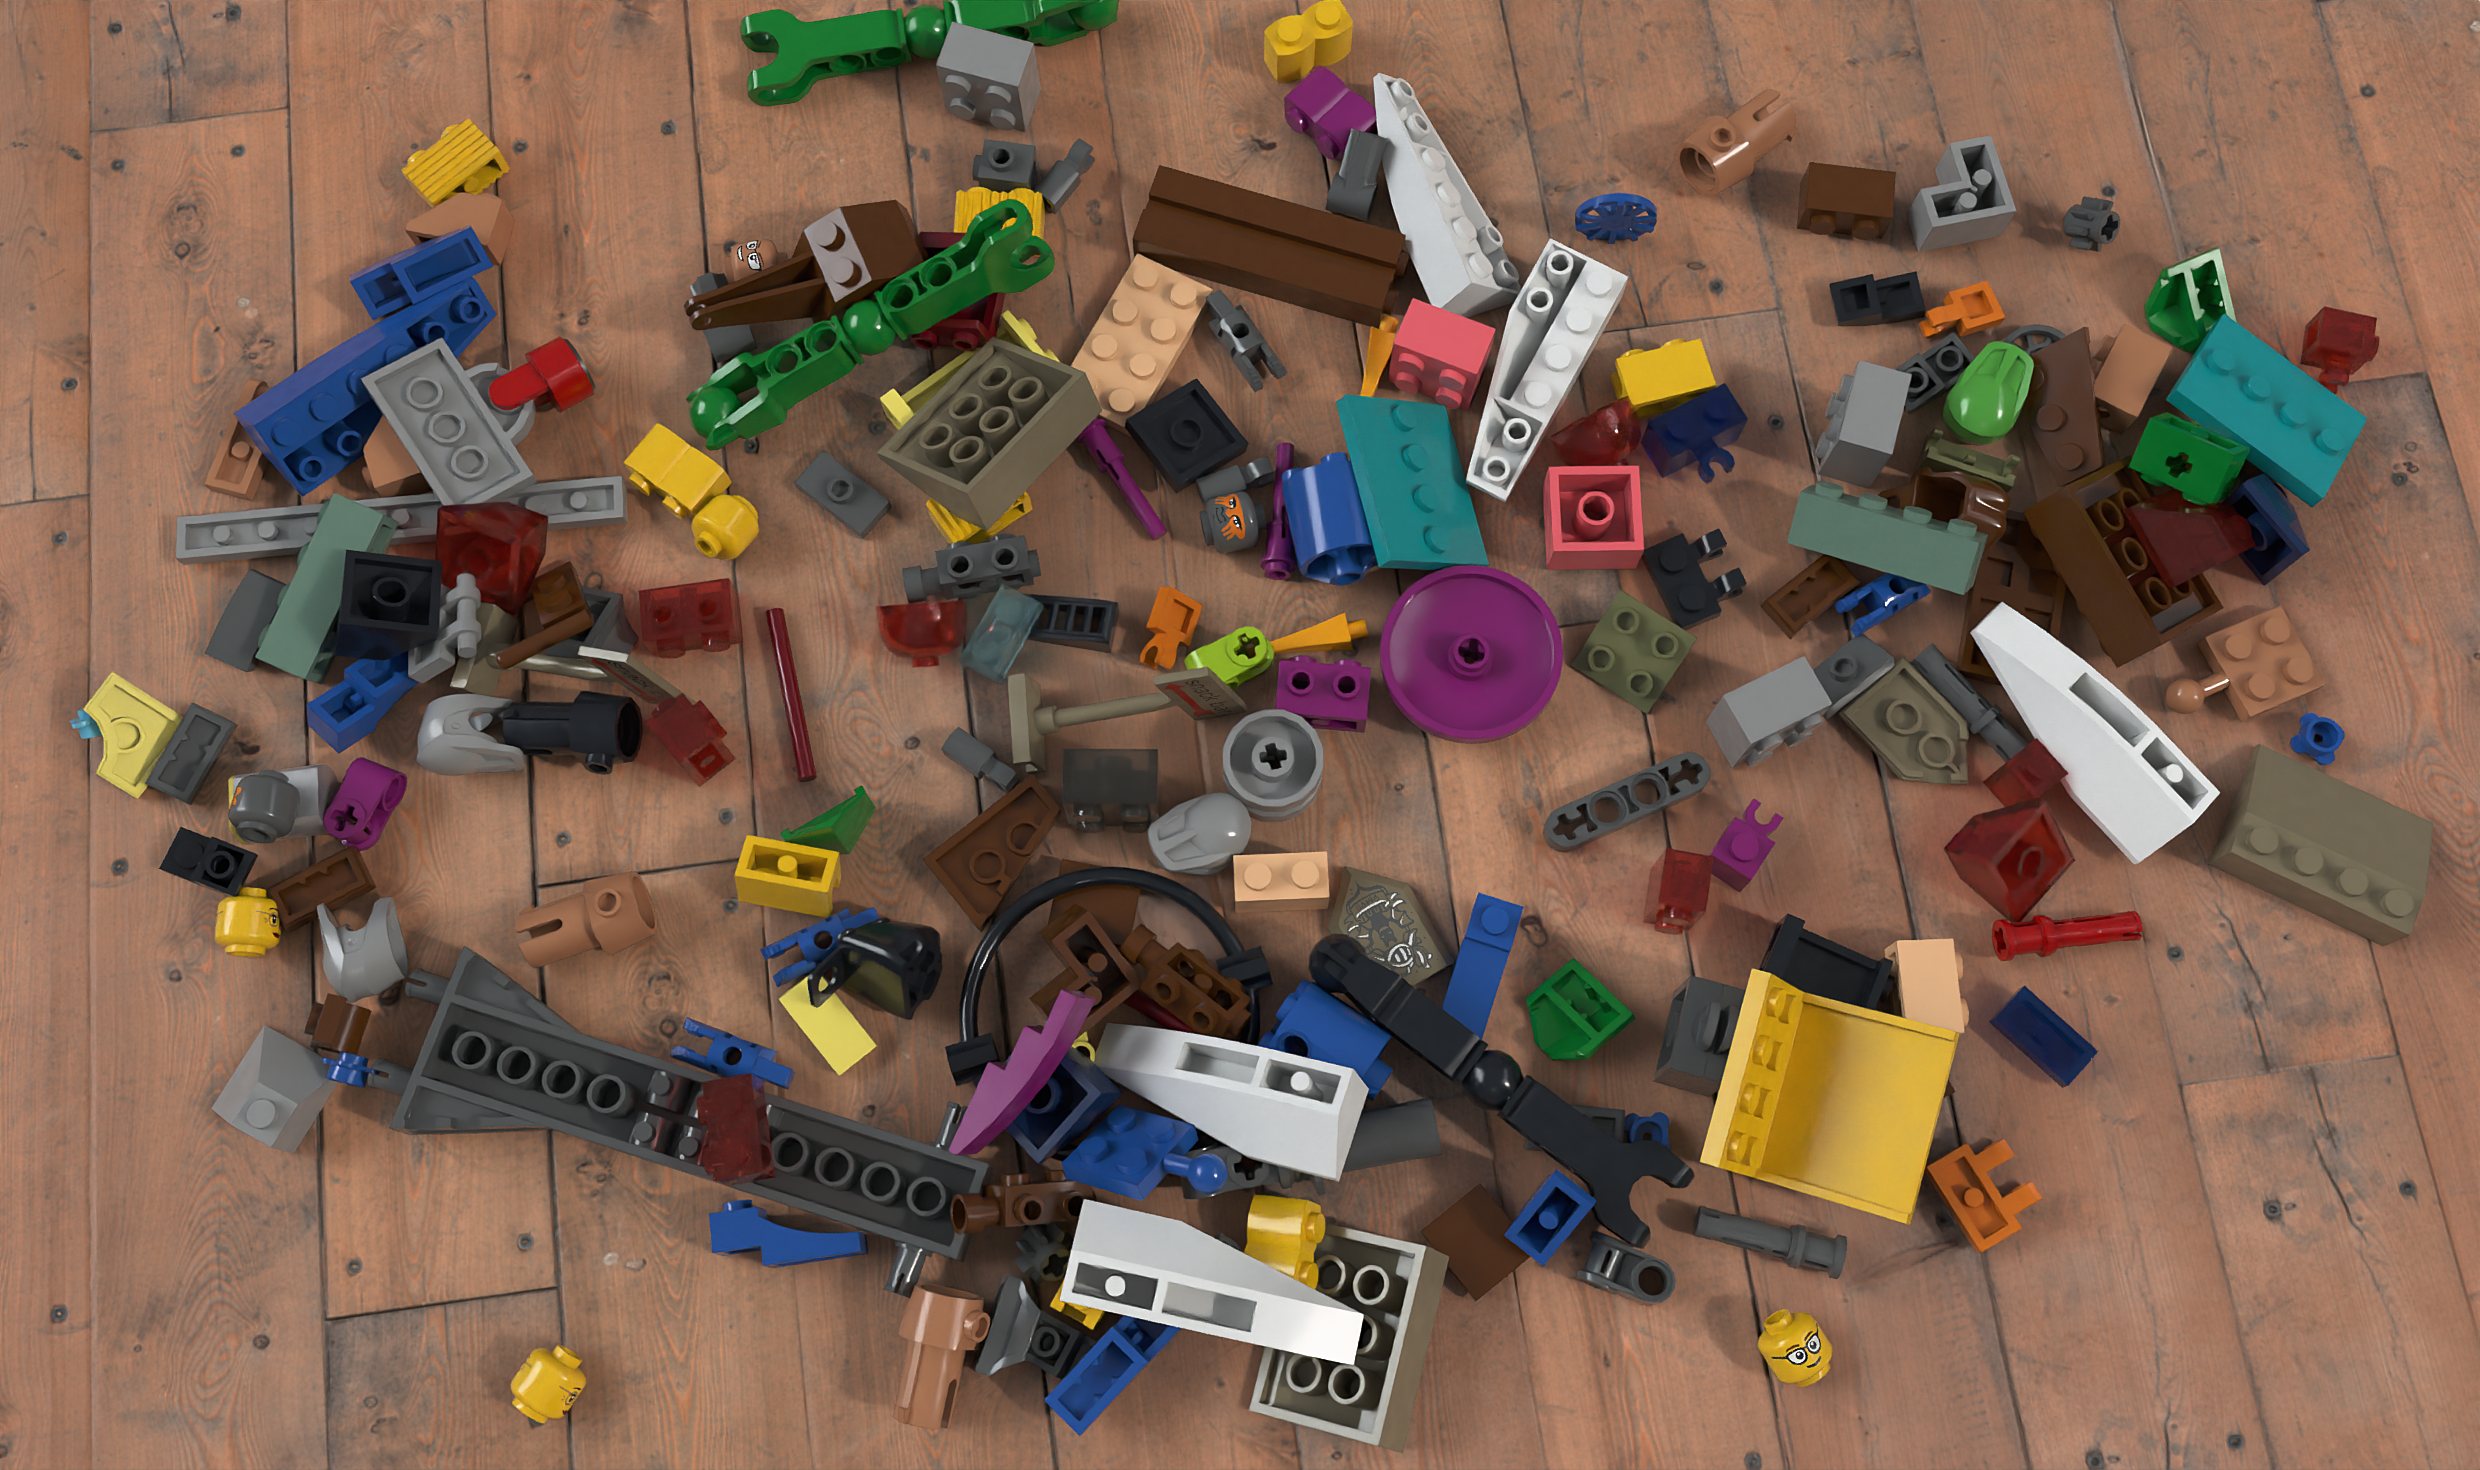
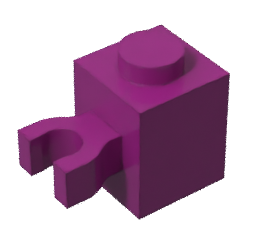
[1701,799,1783,892]

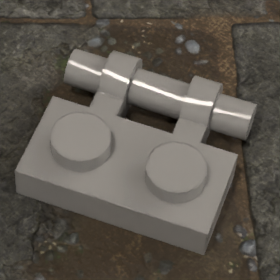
[408,573,482,683]

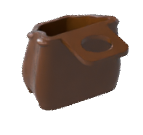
[1878,467,2010,559]

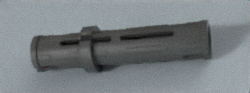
[1910,643,2029,763]

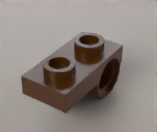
[304,993,372,1055]

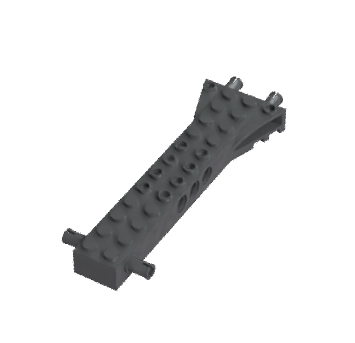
[367,946,995,1298]

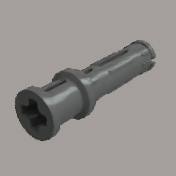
[1693,1206,1847,1279]

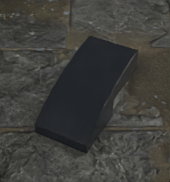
[1829,271,1926,326]

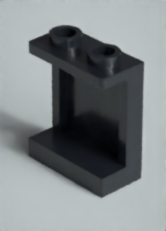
[1758,913,1895,1010]

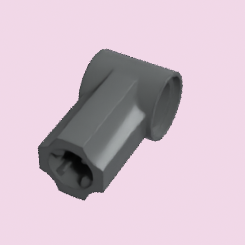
[1326,129,1388,222]
[690,272,758,363]

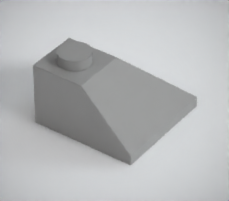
[211,1025,338,1154]

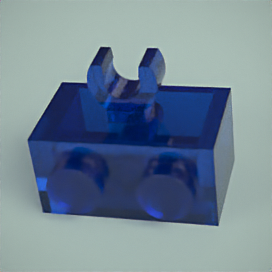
[1640,383,1748,484]

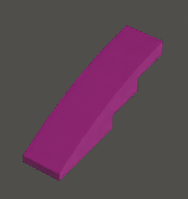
[948,989,1096,1155]

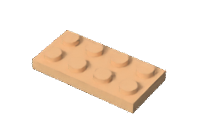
[1070,253,1213,437]

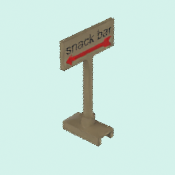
[450,602,697,711]
[1007,667,1247,774]

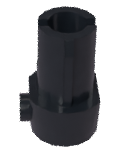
[503,691,643,775]

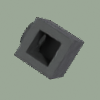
[972,139,1039,193]

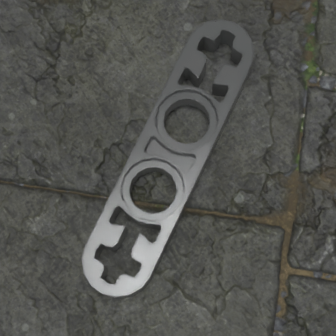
[1543,752,1710,852]

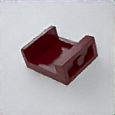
[907,232,1006,351]

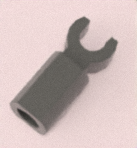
[1033,138,1095,214]
[1196,456,1274,509]
[942,727,1020,793]

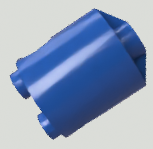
[1281,452,1378,586]
[1257,978,1393,1101]

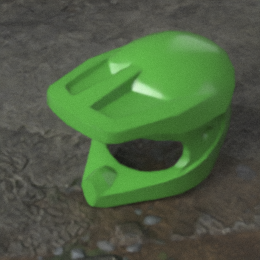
[1943,341,2034,446]

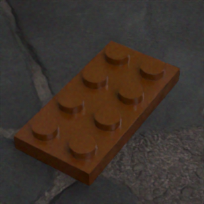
[1956,510,2066,686]

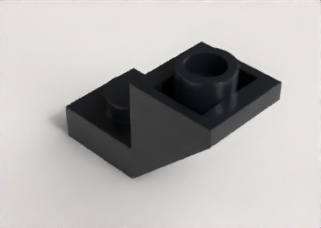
[159,827,258,897]

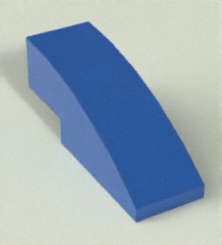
[350,225,493,320]

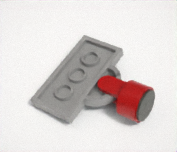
[361,336,595,526]

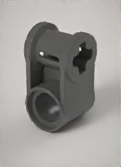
[1575,1231,1676,1306]

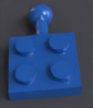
[1061,1104,1228,1201]

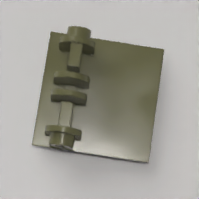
[1571,589,1697,714]

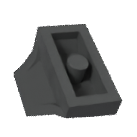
[546,586,639,660]
[970,1274,1041,1376]

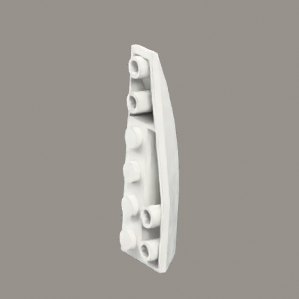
[1373,73,1522,318]
[1466,238,1628,502]
[1970,602,2220,864]
[1094,1023,1369,1182]
[1060,1199,1364,1365]

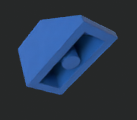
[1504,1169,1597,1266]

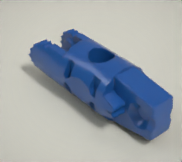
[1834,573,1931,637]
[760,907,880,987]
[670,1017,795,1091]

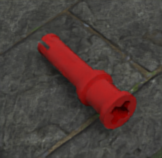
[1992,911,2143,961]

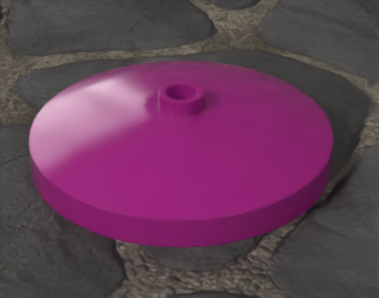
[1380,565,1563,744]

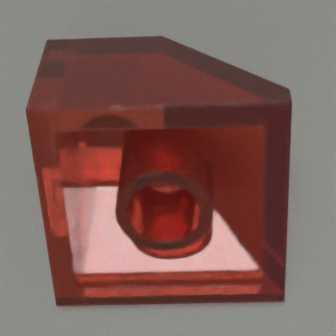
[2123,489,2257,589]
[435,502,548,615]
[1943,798,2076,923]

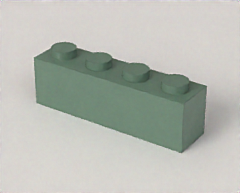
[1787,481,1988,595]
[255,493,399,684]

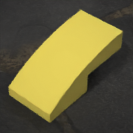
[778,974,877,1076]

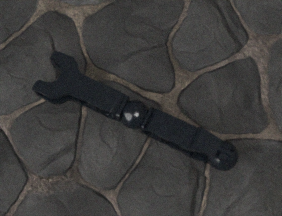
[1308,933,1695,1249]

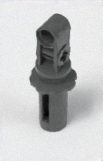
[1180,1097,1442,1199]

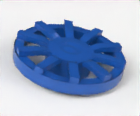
[1575,193,1657,244]

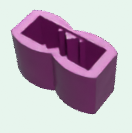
[1284,65,1378,163]

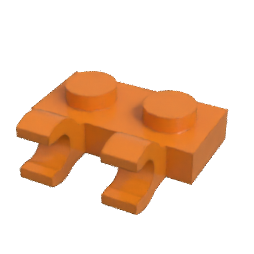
[1924,1139,2043,1253]

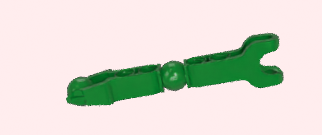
[740,0,1119,106]
[686,199,1055,451]

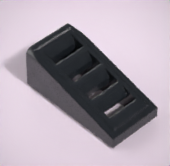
[1022,594,1119,654]

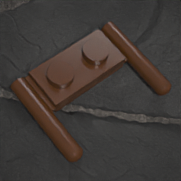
[486,561,595,669]

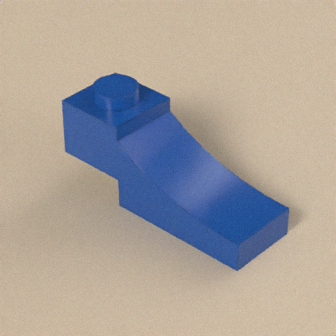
[306,651,419,754]
[1441,892,1524,1040]
[709,1200,868,1268]
[1044,1315,1183,1436]

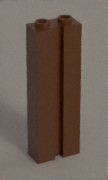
[1132,165,1410,329]

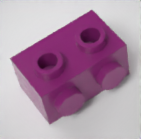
[1275,656,1371,733]

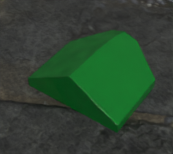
[2144,248,2237,352]
[780,785,876,855]
[1526,958,1636,1061]

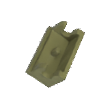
[1915,428,2021,493]

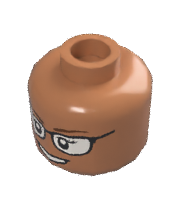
[724,239,788,284]

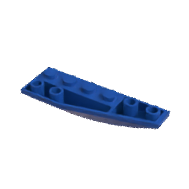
[234,277,497,496]

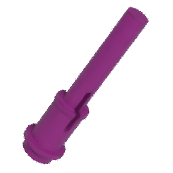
[1075,417,1167,541]
[1261,443,1296,580]

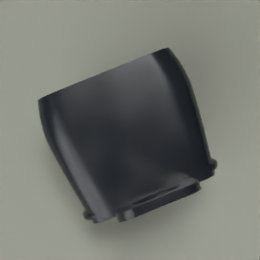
[807,918,942,1020]

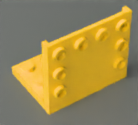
[1700,969,1960,1225]

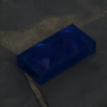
[1989,986,2099,1088]

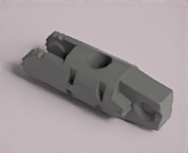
[1206,289,1288,392]

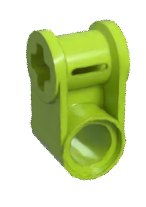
[1183,626,1275,691]

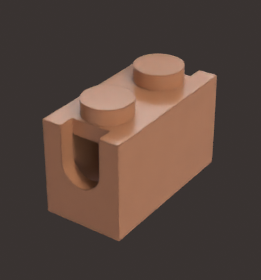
[2093,323,2173,435]

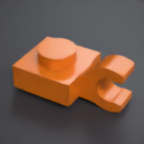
[1918,280,2005,339]
[1140,586,1203,670]

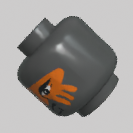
[1199,491,1267,554]
[228,770,301,844]

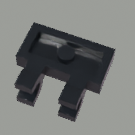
[1641,529,1747,630]

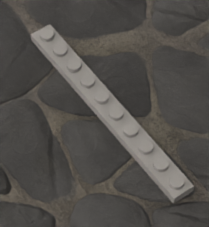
[176,476,628,565]

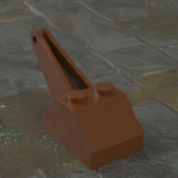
[684,200,930,330]

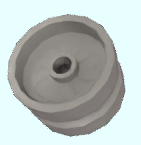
[1223,709,1323,822]

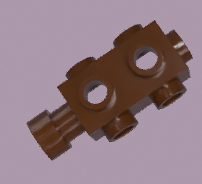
[1119,924,1253,1039]
[950,1169,1097,1235]

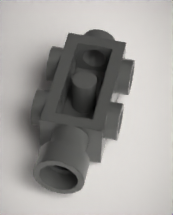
[902,534,1041,604]

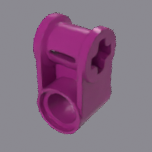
[323,757,407,851]

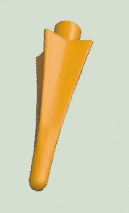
[1360,316,1399,397]
[1247,612,1369,658]

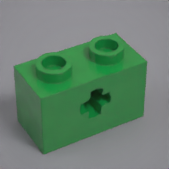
[2129,412,2250,506]

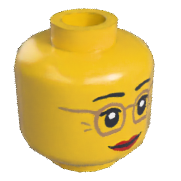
[214,887,282,957]
[510,1344,587,1423]

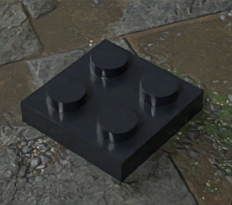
[1124,378,1249,493]

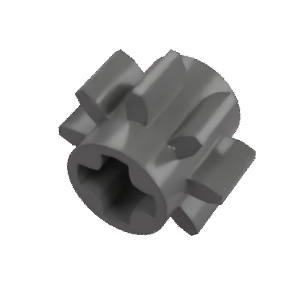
[2063,196,2120,252]
[1015,1222,1074,1285]

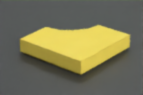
[83,672,183,799]

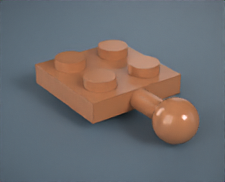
[2165,605,2326,722]

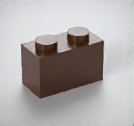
[1797,162,1896,240]

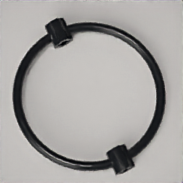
[945,867,1273,1162]

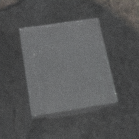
[1137,876,1227,968]

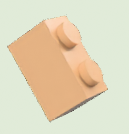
[1233,851,1329,913]
[1884,939,1969,1035]

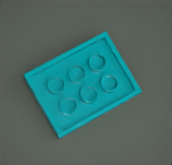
[2166,314,2368,507]
[1335,394,1489,570]

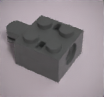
[1653,975,1746,1097]

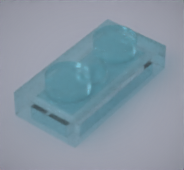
[958,583,1044,685]

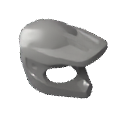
[417,694,525,776]
[1147,792,1251,876]
[317,897,409,1003]

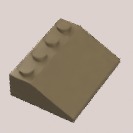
[877,336,1102,531]
[2208,744,2433,946]
[1249,1223,1449,1453]

